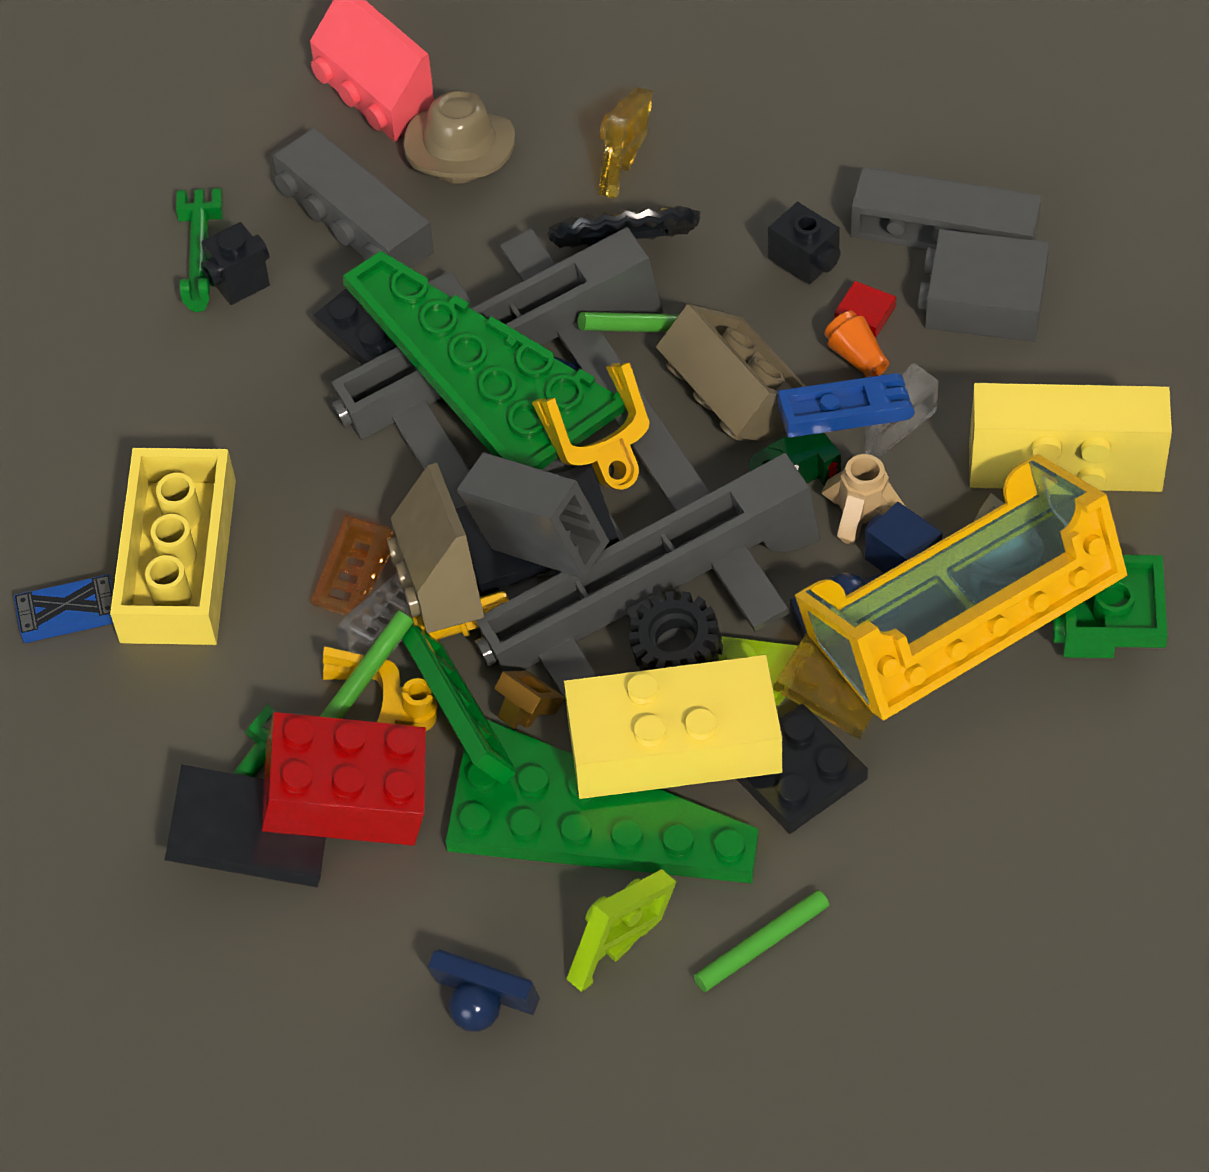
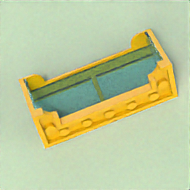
[795,454,1128,721]

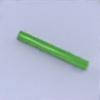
[578,312,680,333]
[320,610,414,719]
[693,889,829,992]

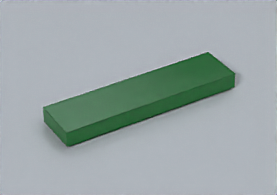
[402,624,516,785]

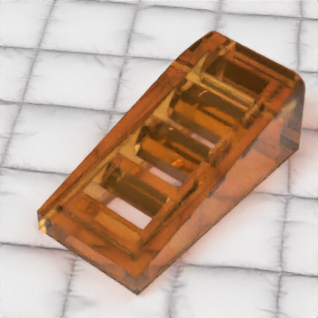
[311,515,395,618]

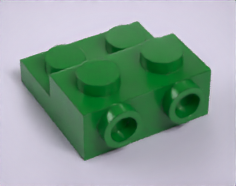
[1053,555,1168,658]

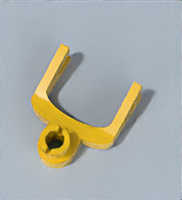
[532,362,650,490]
[323,646,437,731]

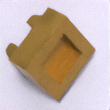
[494,671,565,729]

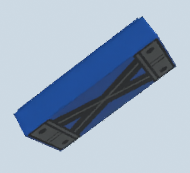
[14,574,113,643]

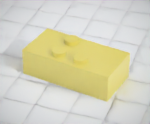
[969,383,1172,492]
[110,448,236,645]
[564,655,782,799]

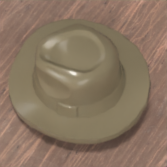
[403,90,515,184]

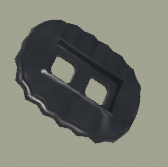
[547,205,701,248]

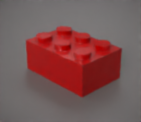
[262,712,426,846]

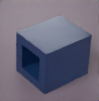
[864,502,943,573]

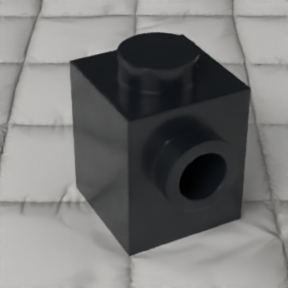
[768,201,841,284]
[201,222,270,305]

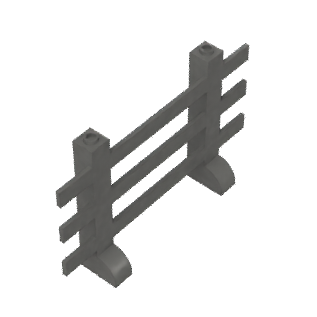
[331,227,820,702]

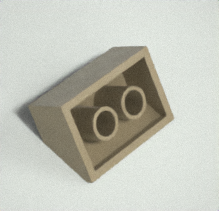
[656,304,806,442]
[386,463,484,633]

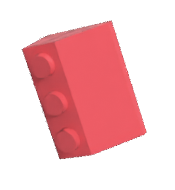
[310,0,434,142]

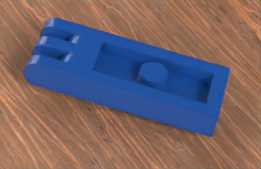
[777,373,915,438]

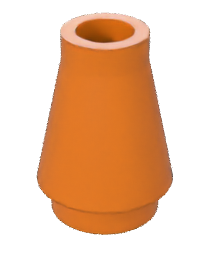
[824,311,890,378]

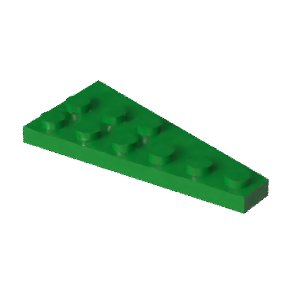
[343,251,627,470]
[446,720,758,884]

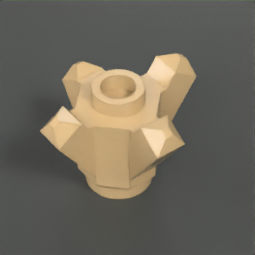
[821,454,906,544]

